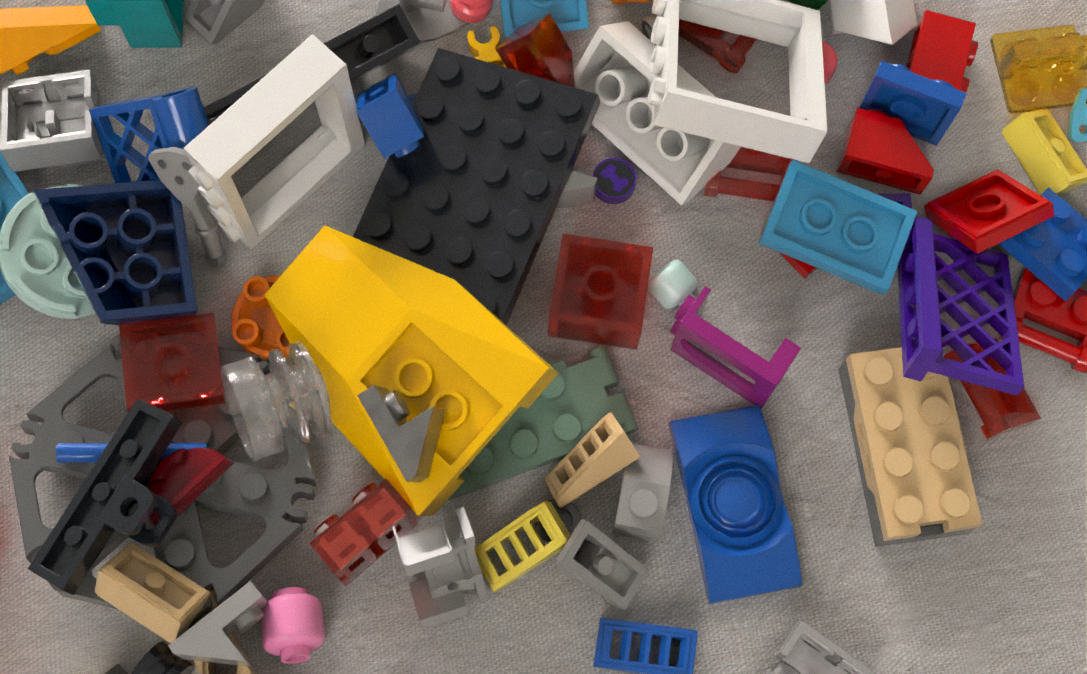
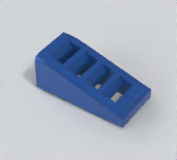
[593,618,698,674]

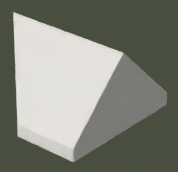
[828,0,917,45]

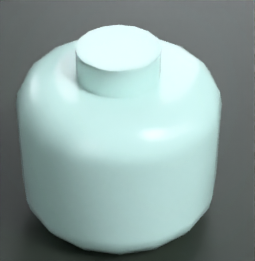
[647,259,698,310]

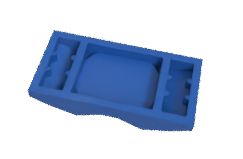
[669,405,802,604]

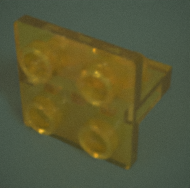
[990,25,1087,114]

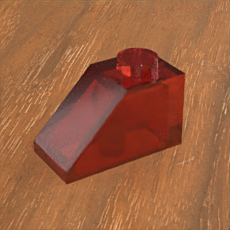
[496,13,575,87]

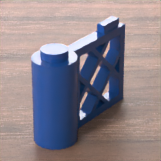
[89,87,209,195]

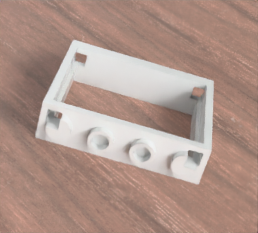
[648,0,827,163]
[183,34,365,250]

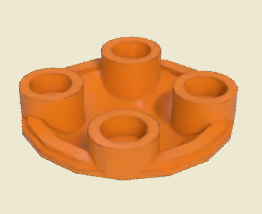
[231,275,296,361]

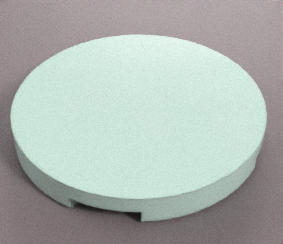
[0,184,96,319]

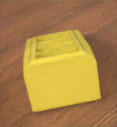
[474,501,571,592]

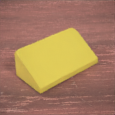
[1002,108,1087,196]

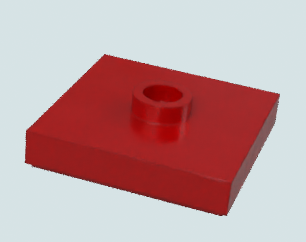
[924,169,1054,254]

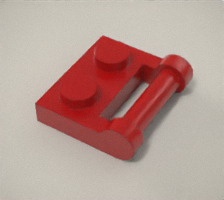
[998,268,1087,374]

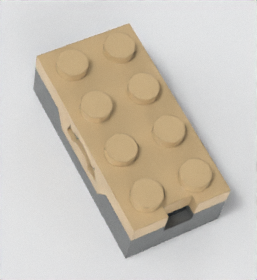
[838,347,982,547]

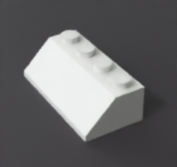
[566,21,741,206]

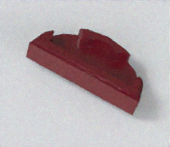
[149,447,234,527]

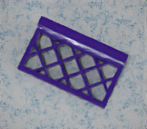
[897,216,1024,396]

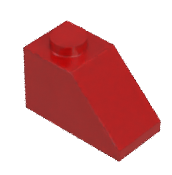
[837,108,934,195]

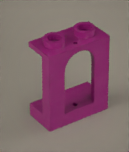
[670,286,801,409]

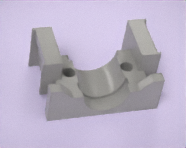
[392,507,489,631]

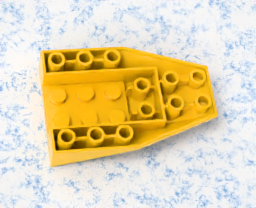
[264,225,559,516]

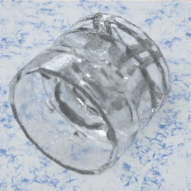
[220,341,333,462]

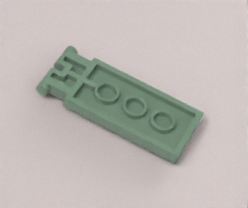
[447,346,639,501]

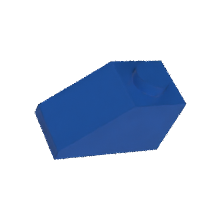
[356,73,424,159]

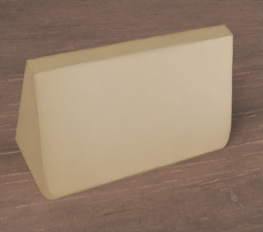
[95,542,211,643]

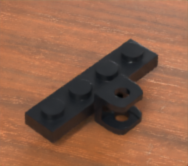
[28,398,182,595]

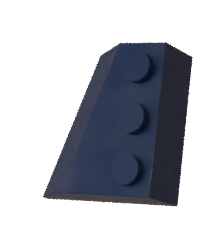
[34,180,197,329]

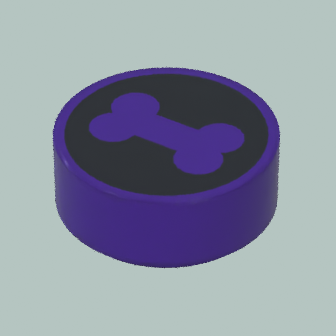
[593,158,636,204]

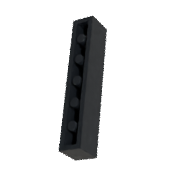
[204,3,420,125]

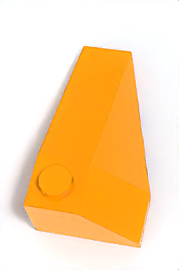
[0,5,102,75]

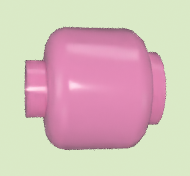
[260,587,325,664]

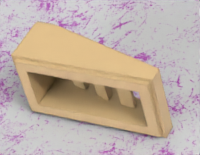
[544,412,640,508]

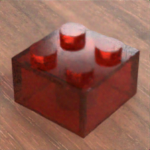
[548,233,653,350]

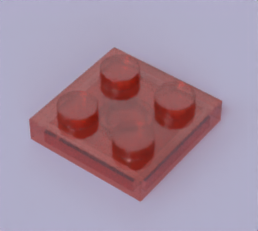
[119,313,225,412]

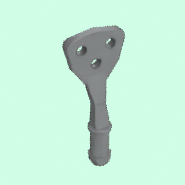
[148,147,226,267]

